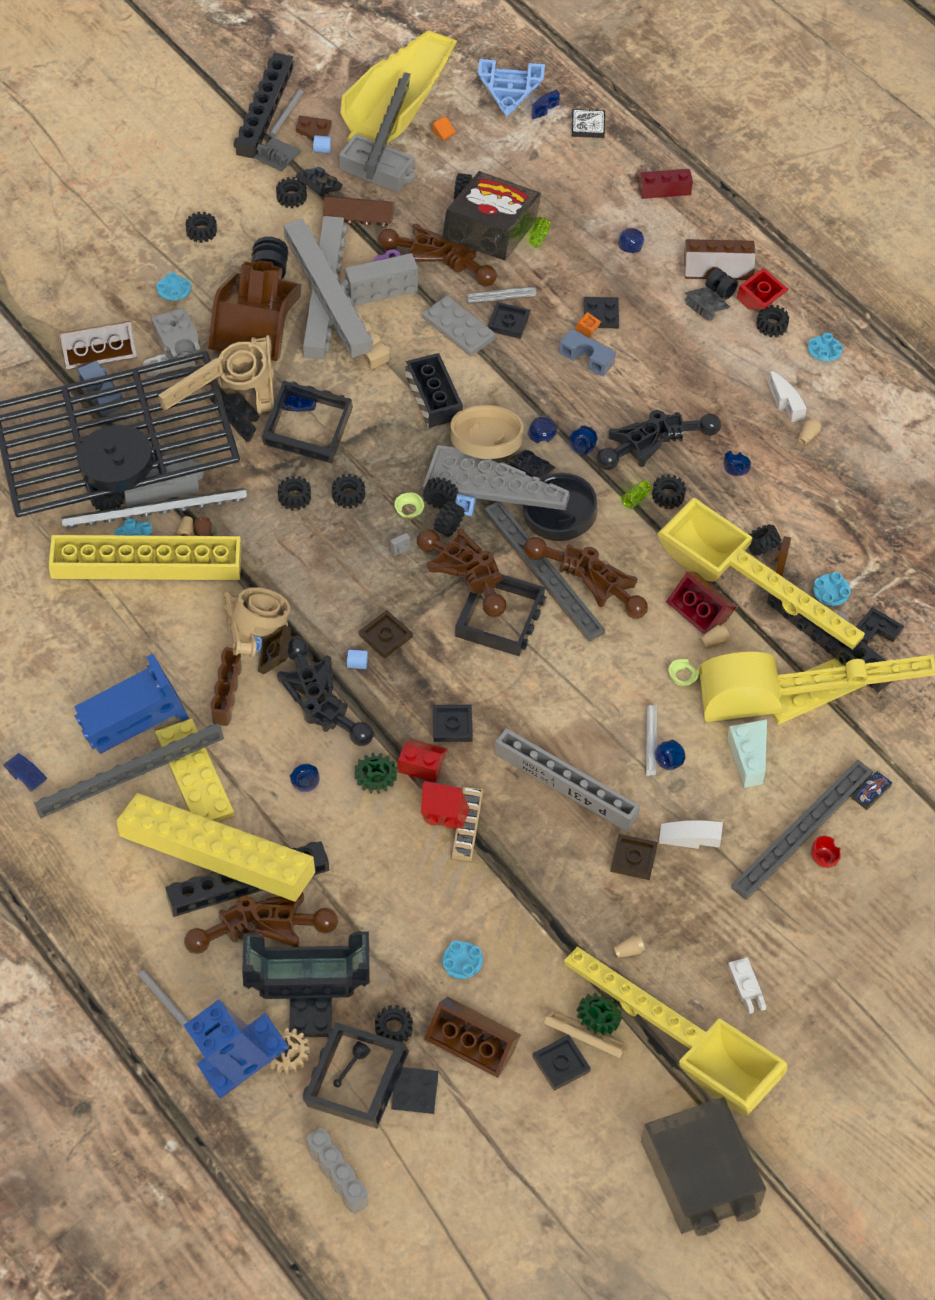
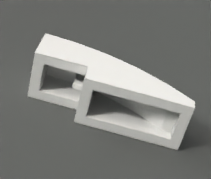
[768,371,807,422]
[659,820,723,849]

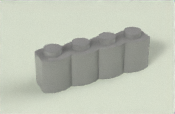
[307,1128,368,1214]

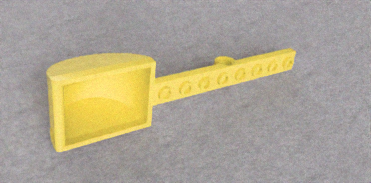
[658,498,865,650]
[699,652,935,722]
[564,947,787,1116]

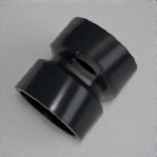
[705,268,738,300]

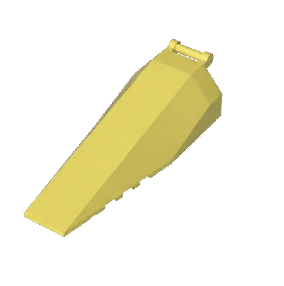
[340,30,457,143]

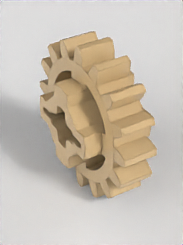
[269,1027,311,1075]

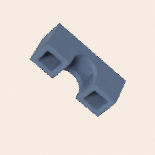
[559,329,616,377]
[77,361,123,417]

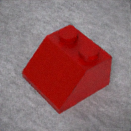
[736,267,788,309]
[398,739,447,783]
[421,781,470,829]

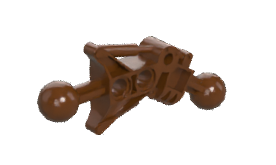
[378,223,497,287]
[417,529,506,617]
[524,537,648,619]
[184,892,338,954]

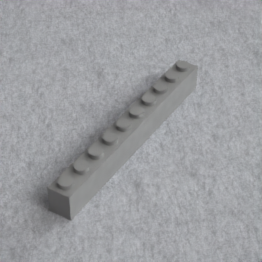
[303,216,347,360]
[284,219,373,358]

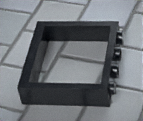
[262,380,353,464]
[455,574,547,657]
[303,1022,409,1129]

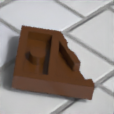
[296,115,332,141]
[774,536,791,576]

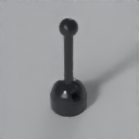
[333,1041,371,1087]

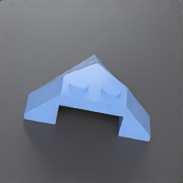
[478,59,545,117]

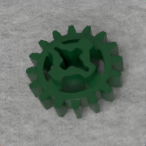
[354,753,397,794]
[576,993,622,1036]

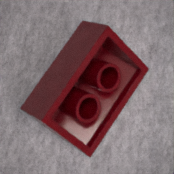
[636,169,693,199]
[666,572,737,634]

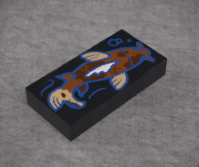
[851,771,892,810]

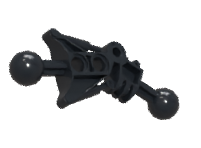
[596,410,721,470]
[277,636,374,746]

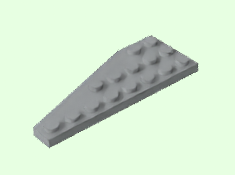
[422,445,570,510]

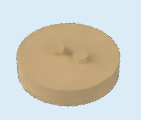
[450,405,524,459]

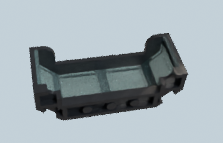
[242,931,370,999]

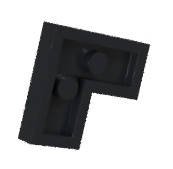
[856,607,904,645]

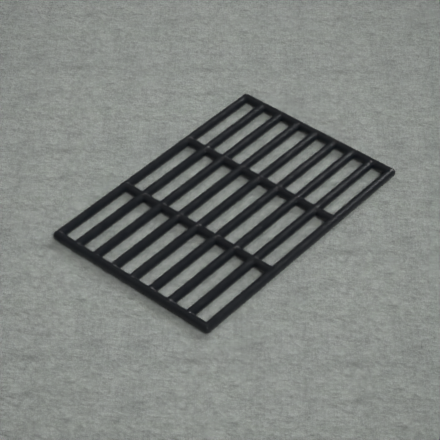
[0,351,240,518]

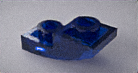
[531,90,560,119]
[283,395,317,411]
[3,753,48,792]

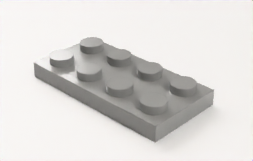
[422,296,496,357]

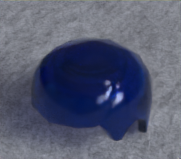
[618,228,644,253]
[528,417,557,443]
[569,425,598,454]
[723,450,751,476]
[654,739,686,770]
[290,764,320,792]

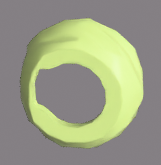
[394,493,424,519]
[668,659,699,686]

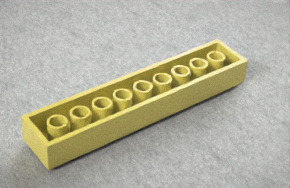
[49,535,242,580]
[116,793,315,902]

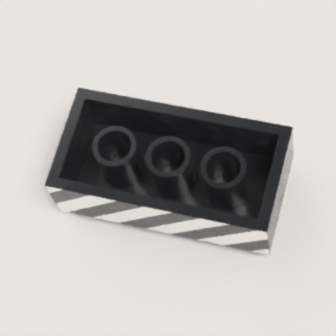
[405,353,463,428]

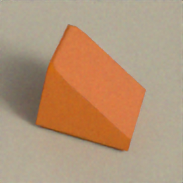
[433,116,456,141]
[575,312,601,338]

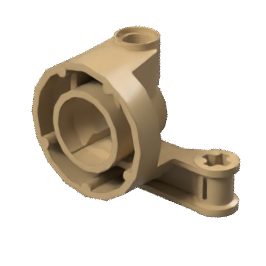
[218,335,276,414]
[223,588,290,657]

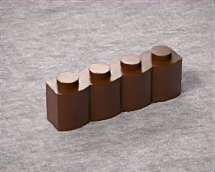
[211,647,242,726]

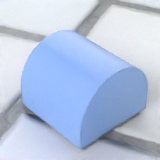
[313,135,332,154]
[455,494,476,516]
[347,650,368,669]

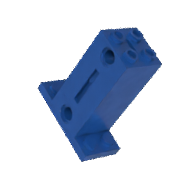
[74,654,189,754]
[184,999,290,1099]

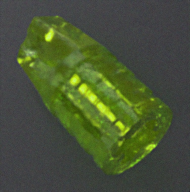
[529,217,551,248]
[621,479,652,509]

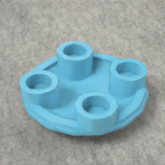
[156,272,191,301]
[808,333,843,361]
[115,519,152,536]
[813,572,851,606]
[442,940,483,979]

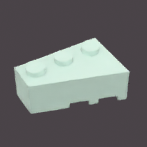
[727,720,767,788]

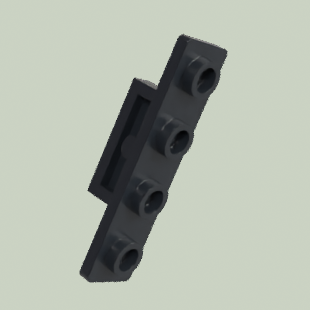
[210,385,260,442]

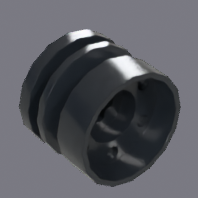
[251,237,289,280]

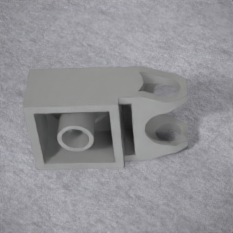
[151,308,201,360]

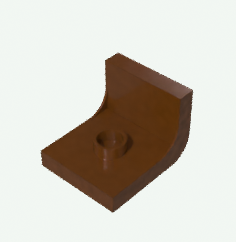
[208,260,302,361]

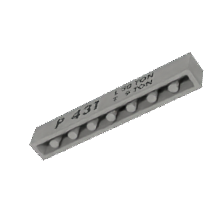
[495,728,640,832]

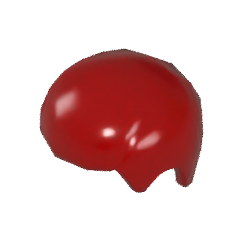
[810,835,841,868]

